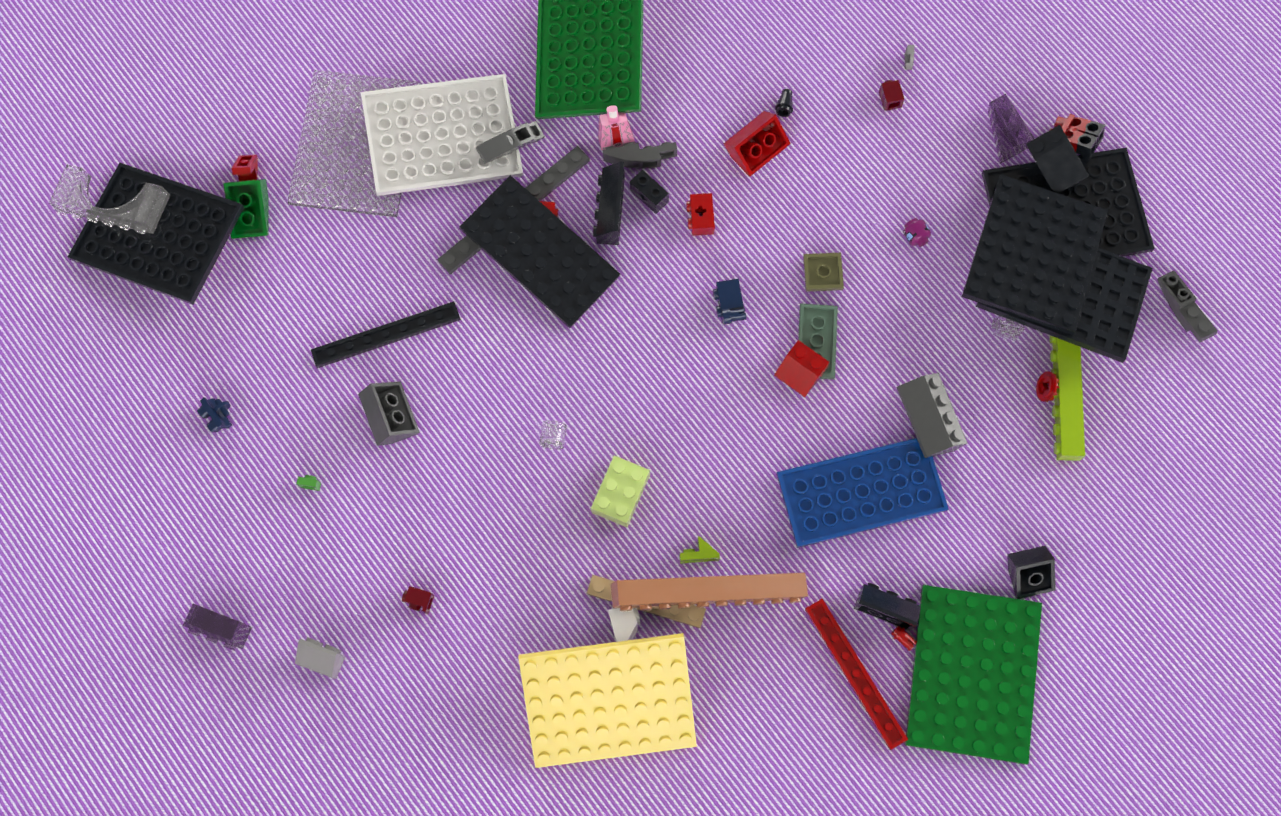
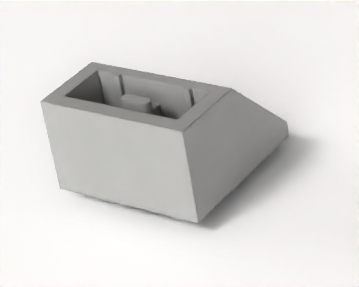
[295,637,345,679]

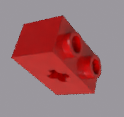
[686,193,715,236]

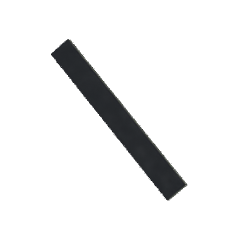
[311,301,461,368]

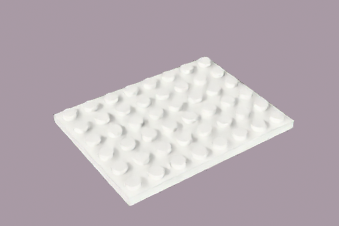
[361,74,523,196]

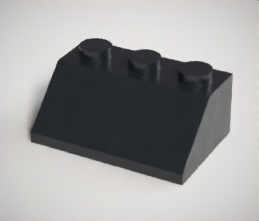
[854,583,921,631]

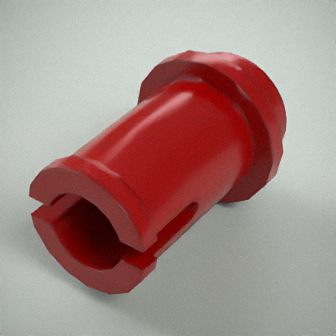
[891,625,917,651]

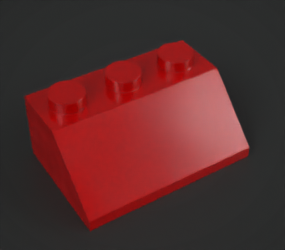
[723,111,791,176]

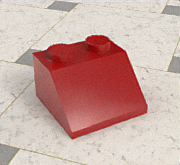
[774,340,830,398]

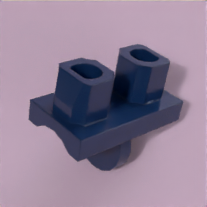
[197,397,232,432]

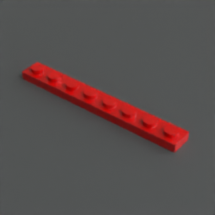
[805,599,908,750]

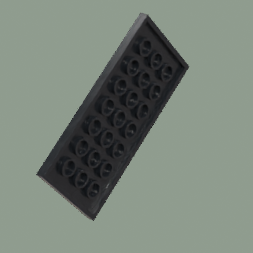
[459,175,620,328]

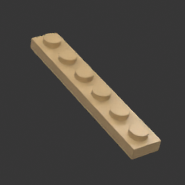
[587,574,706,628]

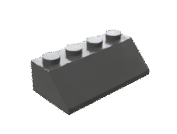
[896,373,967,458]

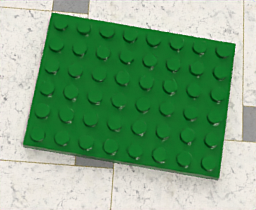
[535,0,644,119]
[905,585,1042,765]

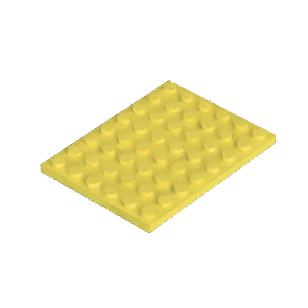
[518,633,697,768]

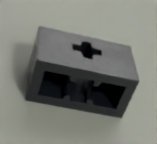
[630,169,669,214]

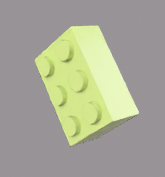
[591,455,650,527]

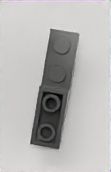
[476,121,545,164]
[602,142,677,169]
[1157,270,1218,342]

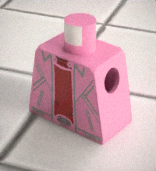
[598,106,635,150]

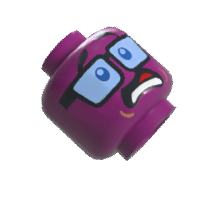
[903,218,931,247]

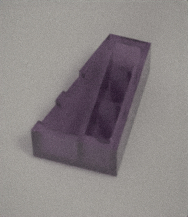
[988,94,1034,164]
[183,604,252,651]

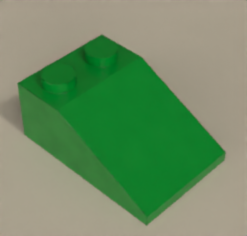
[223,179,269,239]

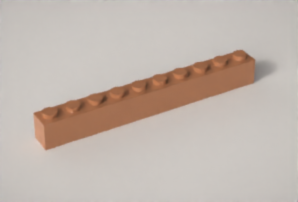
[611,573,808,611]

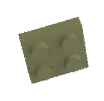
[803,252,844,292]

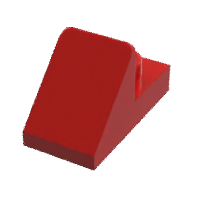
[231,155,258,181]

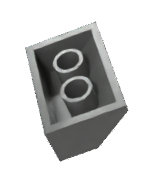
[358,381,420,446]

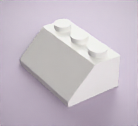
[608,608,641,642]

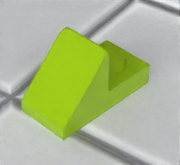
[679,536,720,564]

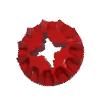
[1036,371,1060,402]

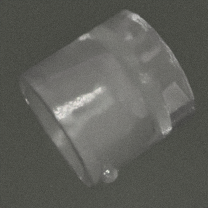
[539,421,567,450]

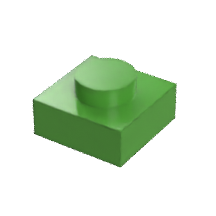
[296,475,321,491]

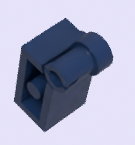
[713,279,746,325]

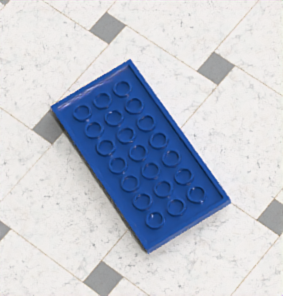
[776,438,949,548]

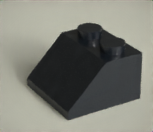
[1007,546,1056,599]

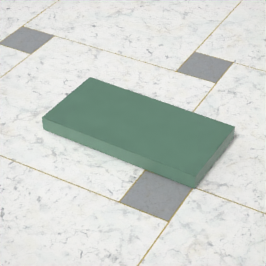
[798,303,838,380]

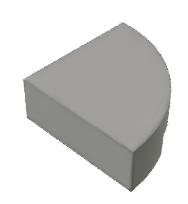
[904,45,914,70]

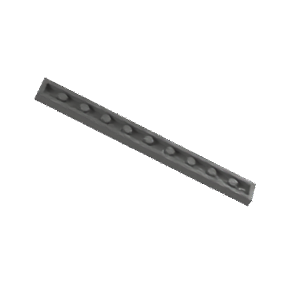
[437,146,590,274]

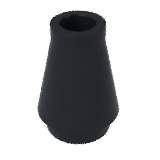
[775,89,793,117]

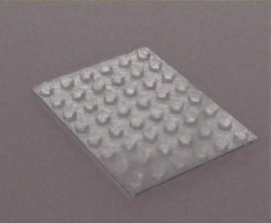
[287,70,421,217]

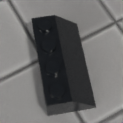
[593,162,625,245]

